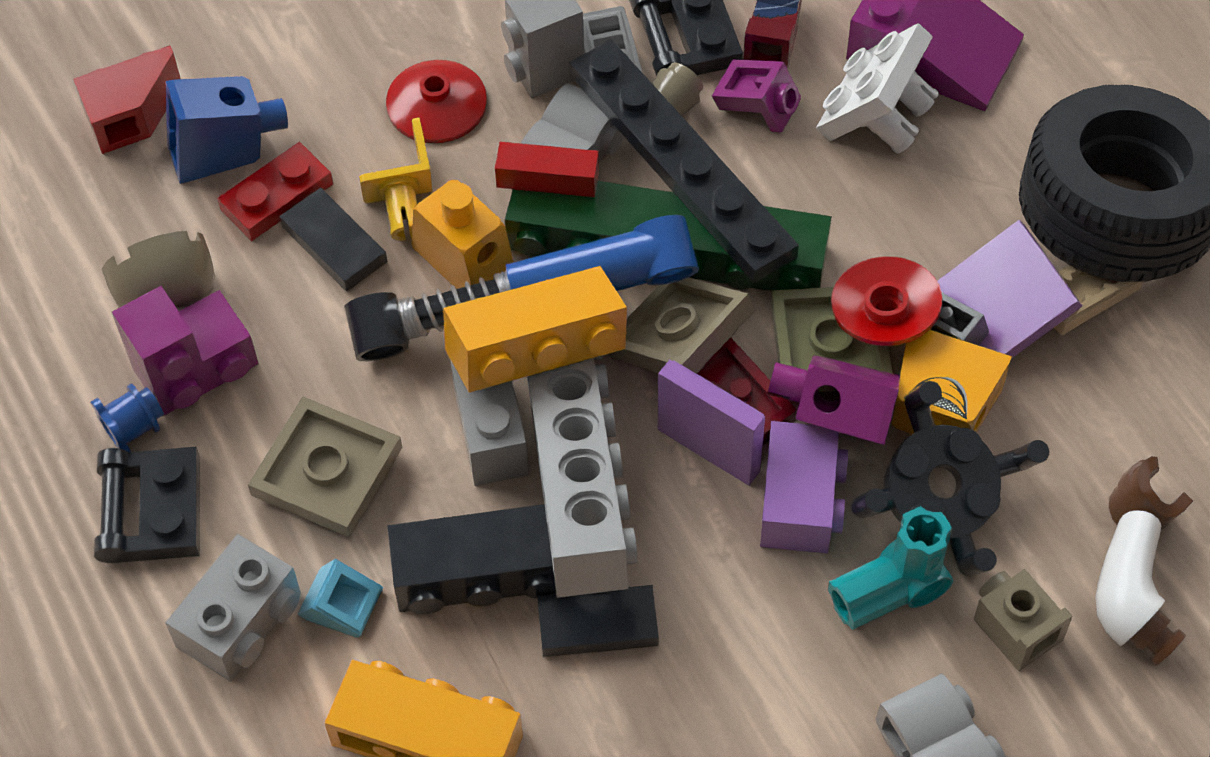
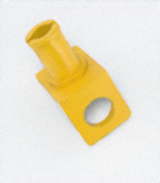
[359,118,433,241]

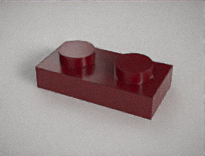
[697,337,797,445]

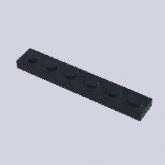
[569,39,799,283]

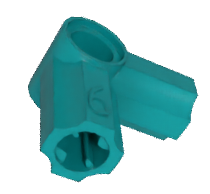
[828,506,954,630]

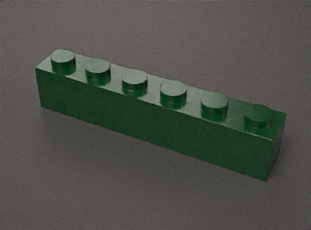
[504,181,832,291]

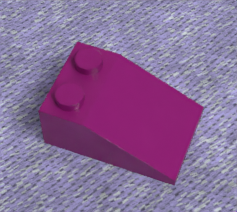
[846,0,1024,111]

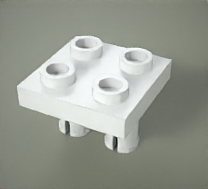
[816,23,938,154]

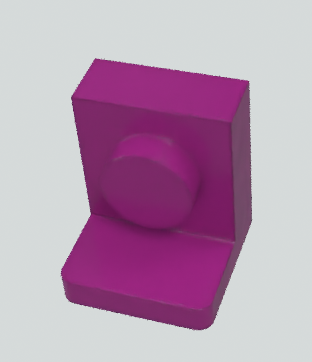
[712,60,801,132]

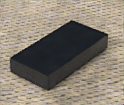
[280,188,388,291]
[537,585,659,657]

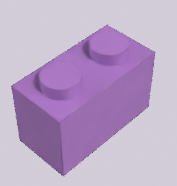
[760,421,848,553]

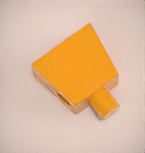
[412,180,514,289]

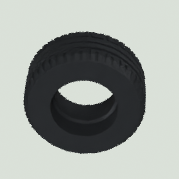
[1018,85,1210,282]

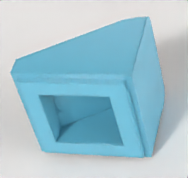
[298,559,383,638]

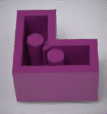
[112,286,259,416]

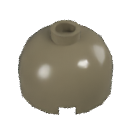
[102,231,215,311]

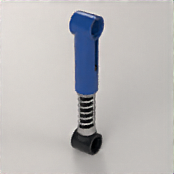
[344,215,699,362]

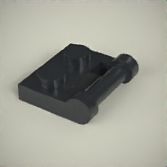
[629,0,743,76]
[94,446,200,563]

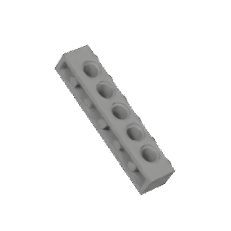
[527,356,638,598]

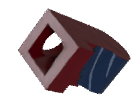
[743,0,802,69]

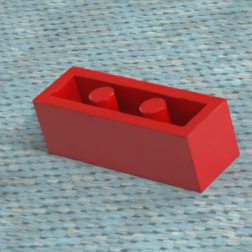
[495,141,599,197]

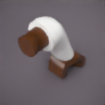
[1096,456,1193,666]

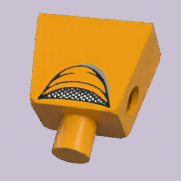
[892,330,1012,436]

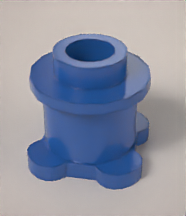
[90,384,164,452]

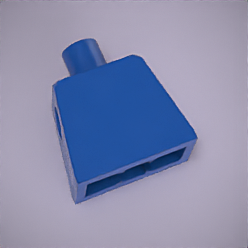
[166,76,288,184]

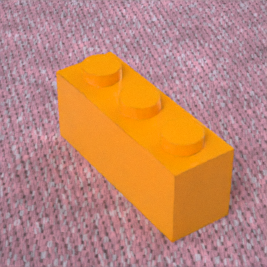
[443,266,627,393]
[324,659,523,757]

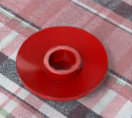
[386,60,487,143]
[831,256,942,346]

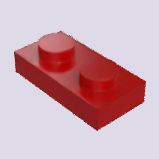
[217,141,333,242]

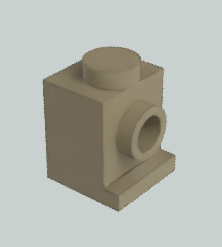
[974,569,1073,671]

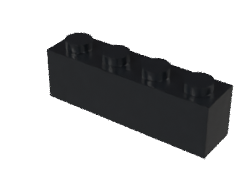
[387,504,556,614]

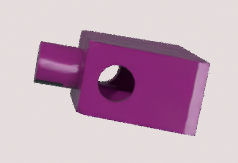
[768,356,900,445]

